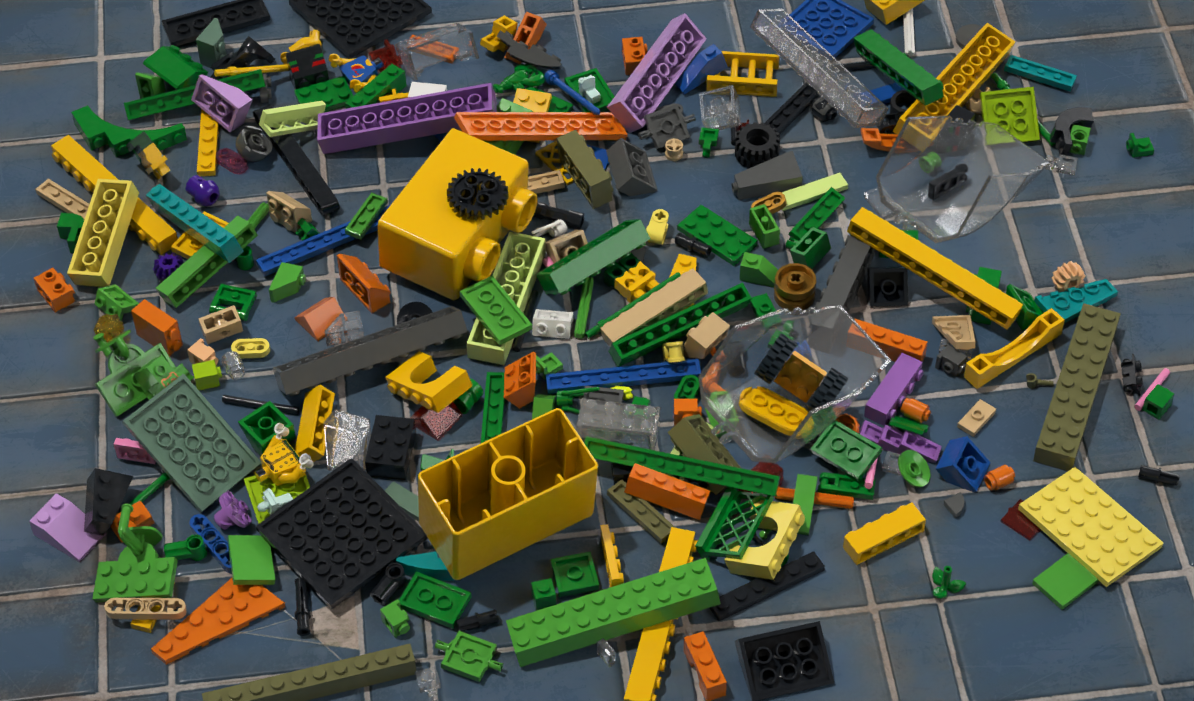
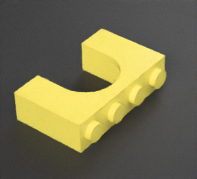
[724,500,805,580]

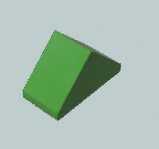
[532,394,557,419]

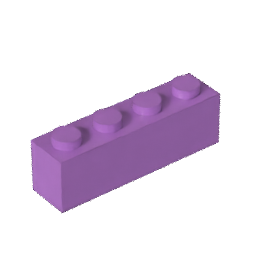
[864,353,924,426]

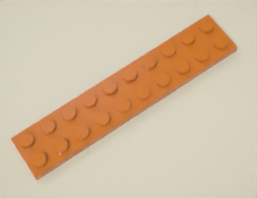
[454,112,628,141]

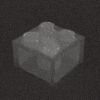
[699,85,741,130]

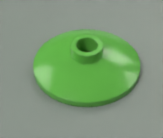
[898,450,930,487]

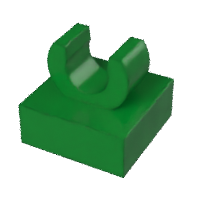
[296,218,320,241]

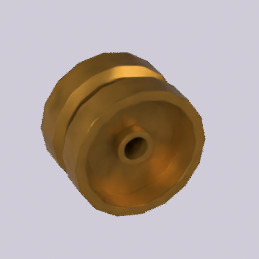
[774,263,816,312]

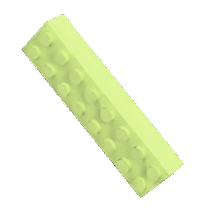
[467,231,546,365]

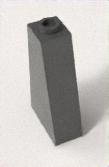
[732,151,802,200]

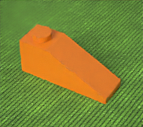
[504,11,547,64]

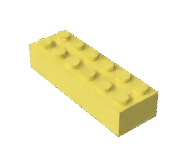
[67,179,139,287]

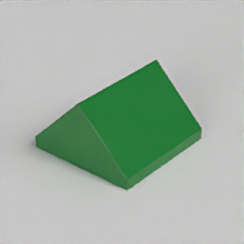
[1006,284,1043,330]

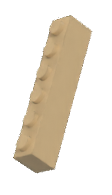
[600,268,708,347]

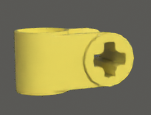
[646,209,669,245]
[662,341,685,362]

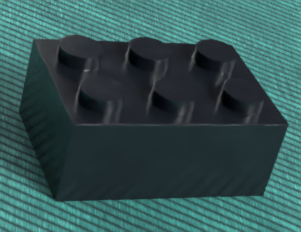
[365,415,416,480]

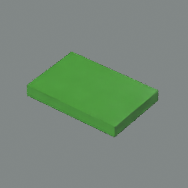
[228,535,275,585]
[1032,553,1099,610]

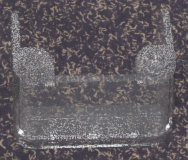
[395,23,479,81]

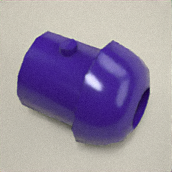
[185,175,220,207]

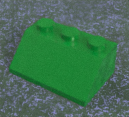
[143,45,208,89]

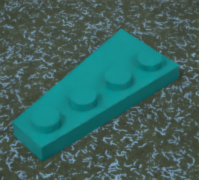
[1034,279,1118,323]

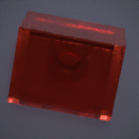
[410,402,462,441]

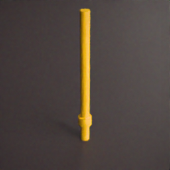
[214,64,289,77]

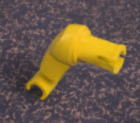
[280,30,322,65]

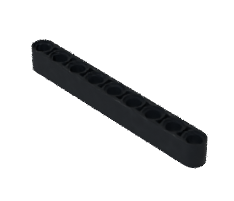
[253,105,340,216]

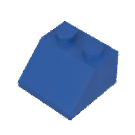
[936,436,991,492]

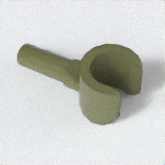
[1026,373,1053,389]

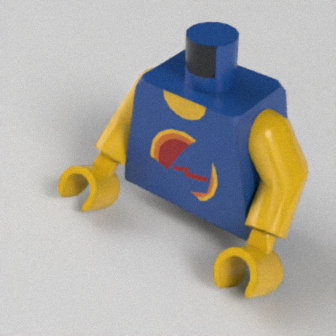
[328,54,384,93]

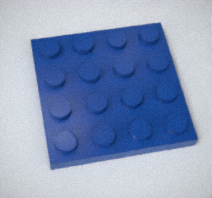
[777,0,874,61]

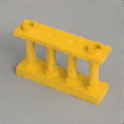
[706,51,779,97]

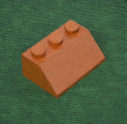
[337,254,391,313]

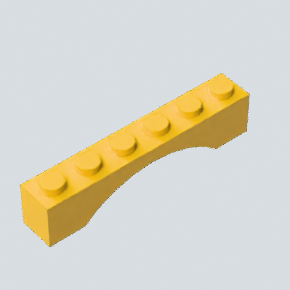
[964,308,1065,389]

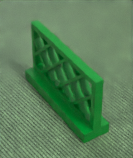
[695,486,774,560]

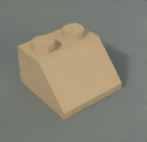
[545,230,588,263]

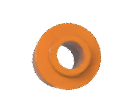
[900,398,931,423]
[984,465,1015,490]

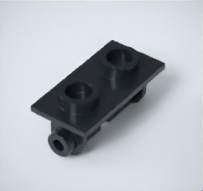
[1121,354,1143,396]

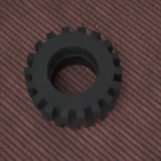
[735,122,780,168]

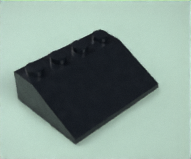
[735,621,834,701]

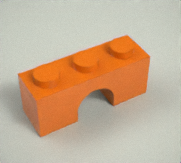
[684,631,727,701]

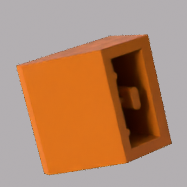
[504,351,536,409]

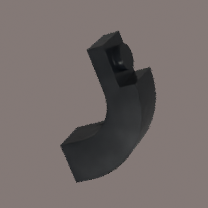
[1050,107,1094,157]

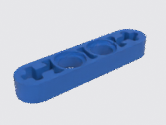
[189,514,232,574]

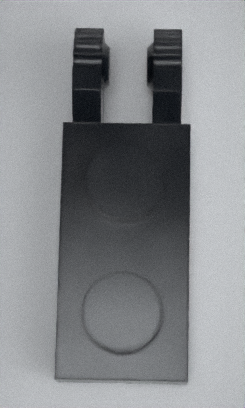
[928,164,968,200]

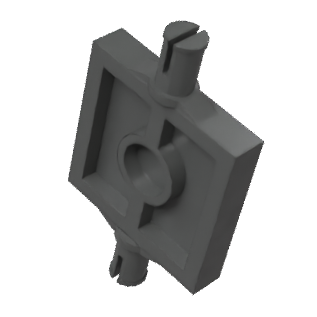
[638,104,696,150]

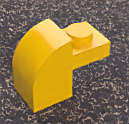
[480,15,517,52]

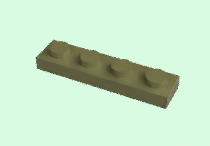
[607,480,676,544]

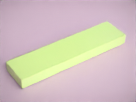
[778,173,848,211]

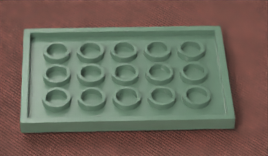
[122,374,261,513]

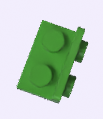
[95,284,139,323]

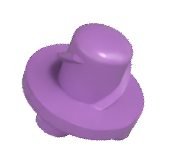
[214,490,252,529]

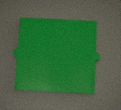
[889,415,929,435]

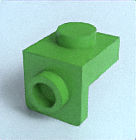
[536,352,563,380]

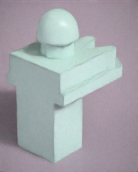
[578,75,600,104]
[257,488,293,516]

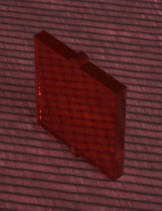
[1001,499,1041,541]

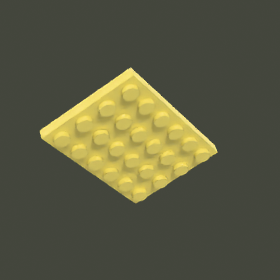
[1018,467,1164,587]

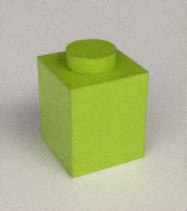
[191,360,222,391]

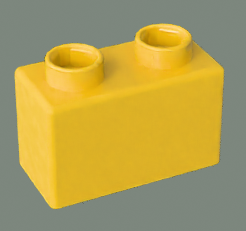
[378,128,538,300]
[418,408,598,580]

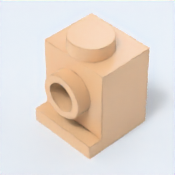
[187,338,219,365]

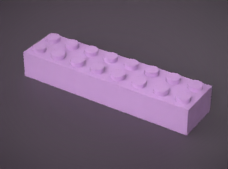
[607,13,707,133]

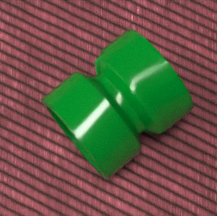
[449,378,484,414]

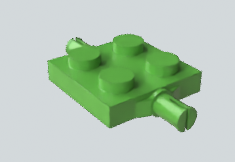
[435,631,503,682]

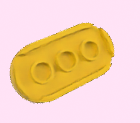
[739,386,812,436]

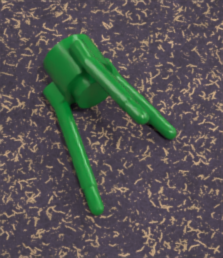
[557,387,600,414]

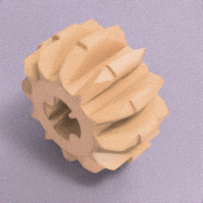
[1052,261,1085,292]

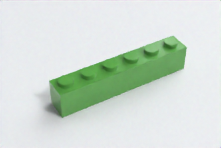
[156,216,258,308]

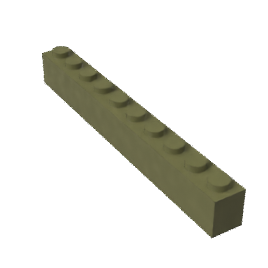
[202,644,417,701]

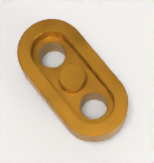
[751,192,787,214]

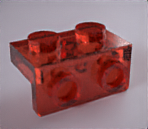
[369,39,403,74]

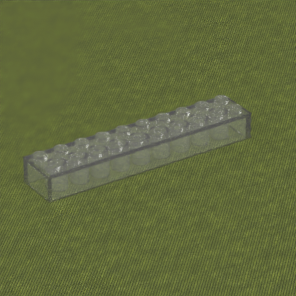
[750,9,889,128]

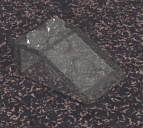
[324,409,371,471]

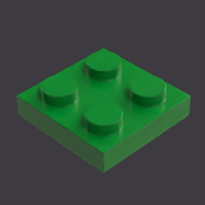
[551,551,599,597]

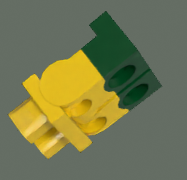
[125,131,170,180]
[604,253,659,303]

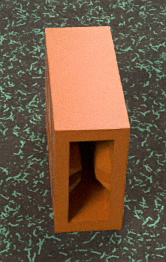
[131,299,183,357]

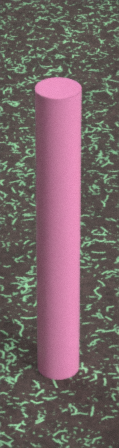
[1134,368,1170,411]
[864,457,878,489]

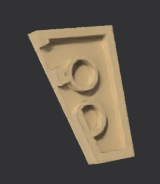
[932,315,975,350]

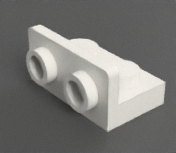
[532,309,573,339]

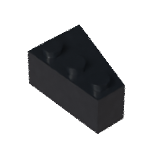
[84,468,133,535]

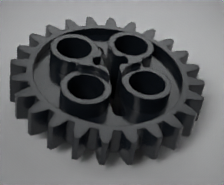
[447,168,508,220]

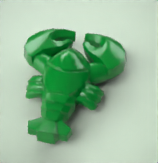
[493,64,545,93]

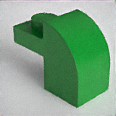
[57,213,84,253]

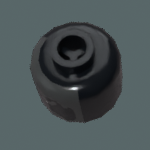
[811,96,838,122]

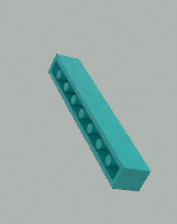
[146,184,244,263]

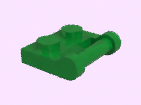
[209,284,257,321]

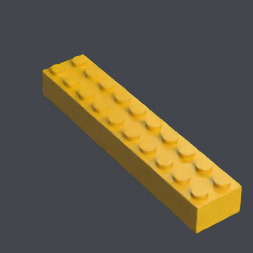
[893,23,1015,151]

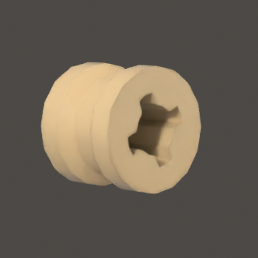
[665,138,683,161]

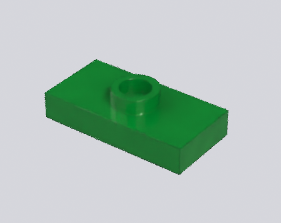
[750,293,781,330]

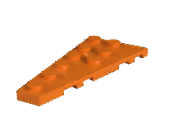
[151,578,285,665]

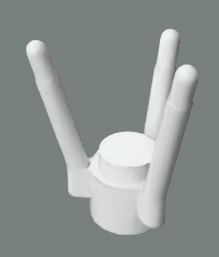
[531,219,568,257]

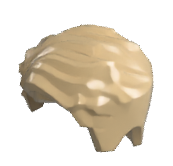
[965,87,990,114]

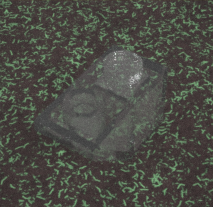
[324,310,364,346]

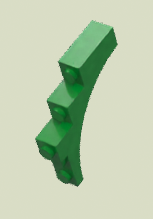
[71,105,187,164]

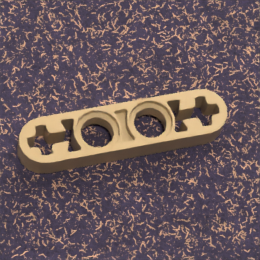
[104,598,187,620]

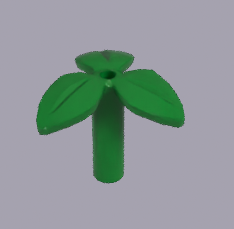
[932,566,966,599]

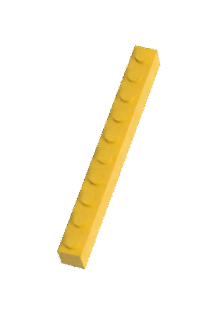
[51,135,178,255]
[847,207,1023,330]
[624,527,698,701]

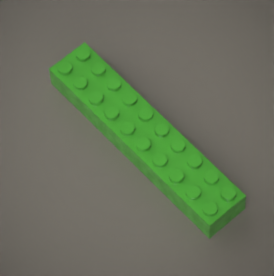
[506,558,721,667]

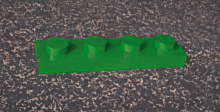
[788,187,845,240]

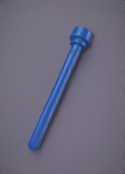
[544,70,600,115]

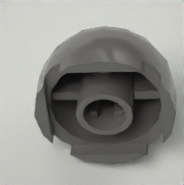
[236,126,272,162]

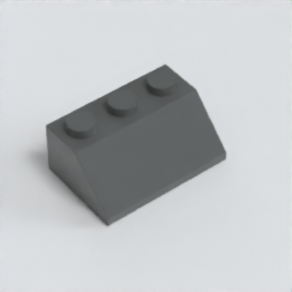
[606,138,657,196]

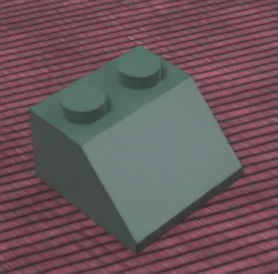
[196,18,227,68]

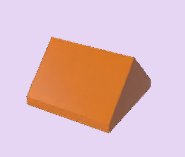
[295,297,348,341]

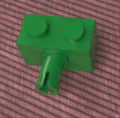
[786,227,831,269]

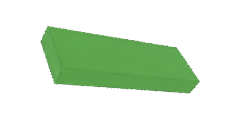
[345,192,388,239]
[793,474,818,535]

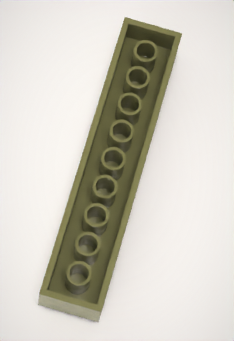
[1033,303,1121,471]

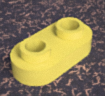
[231,338,270,359]

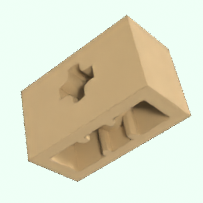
[198,305,243,345]

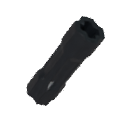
[533,202,584,229]

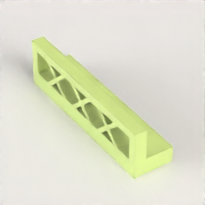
[259,101,326,137]

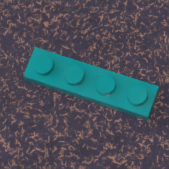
[1004,55,1077,92]

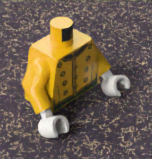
[255,423,314,486]

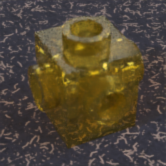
[94,314,124,342]

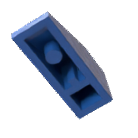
[675,44,728,94]

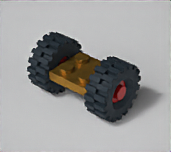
[754,333,849,419]

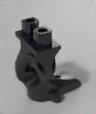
[210,36,275,80]

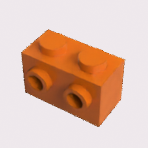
[622,37,647,75]
[34,268,75,312]

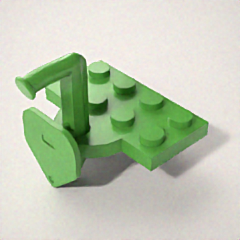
[93,329,176,417]
[92,503,178,603]

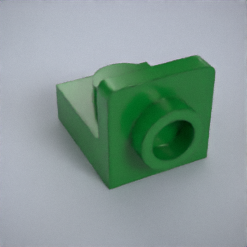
[1126,133,1154,158]

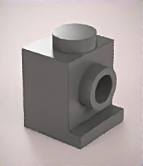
[935,345,967,377]

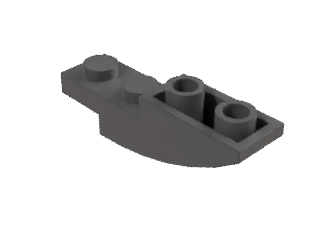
[497,31,563,69]

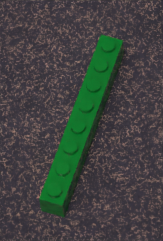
[854,29,944,106]
[608,282,752,367]

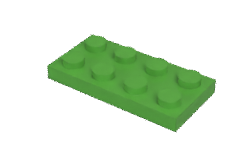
[460,275,532,345]

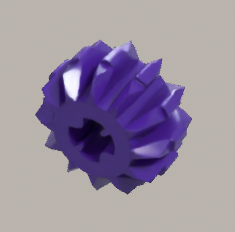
[153,252,184,281]

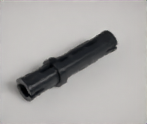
[294,577,311,636]

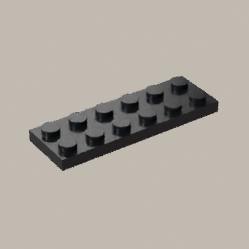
[162,0,270,46]

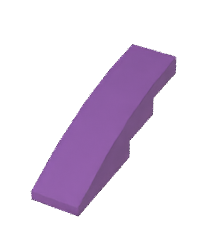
[859,420,942,463]

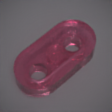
[216,148,248,174]

